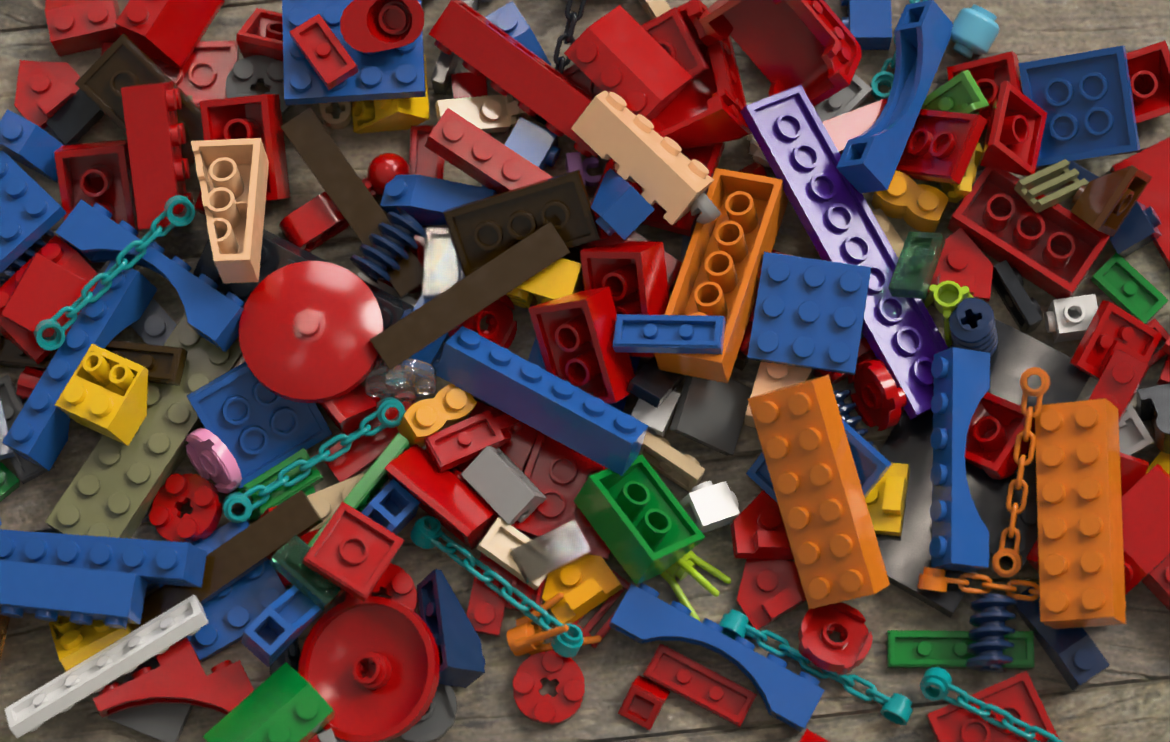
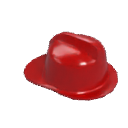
[340,0,424,53]

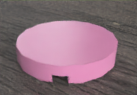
[186,427,242,494]

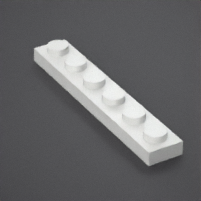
[5,594,209,738]

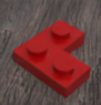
[1070,300,1163,380]

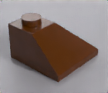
[1071,166,1152,237]

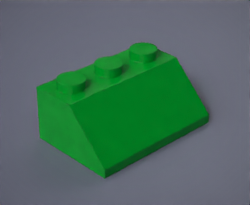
[574,454,705,585]
[203,662,335,742]

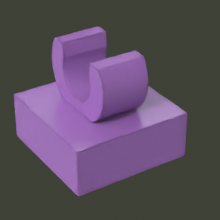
[565,152,601,187]

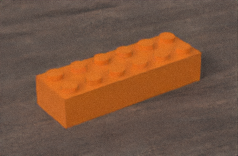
[654,168,788,384]
[748,375,890,609]
[1034,398,1126,629]

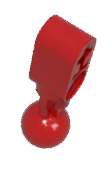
[279,153,411,252]

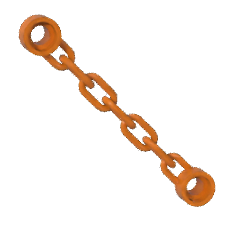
[992,367,1051,577]
[917,567,1126,609]

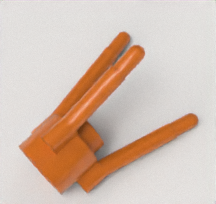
[507,593,602,657]

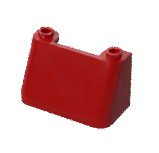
[641,0,752,149]
[699,0,862,107]

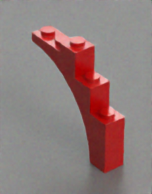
[93,637,321,742]

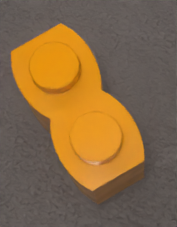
[871,170,949,233]
[397,384,477,447]

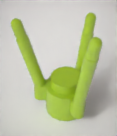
[923,281,974,347]
[660,550,731,622]

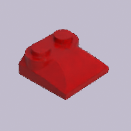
[947,51,1023,129]
[965,392,1035,479]

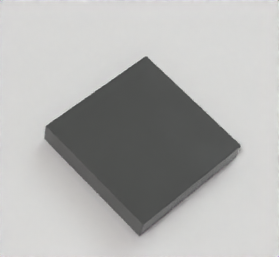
[670,375,752,456]
[107,657,193,742]

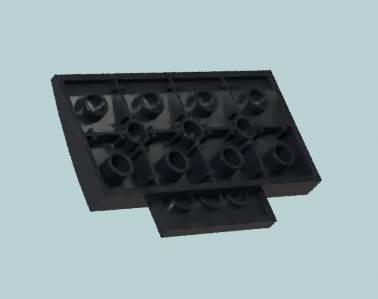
[875,319,1090,618]

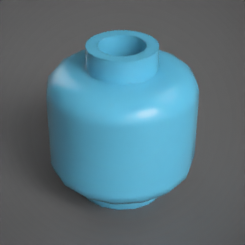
[950,4,1000,59]

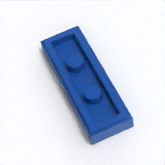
[613,314,726,354]

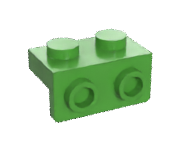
[921,70,990,115]

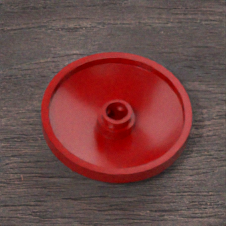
[239,261,384,403]
[298,596,440,742]

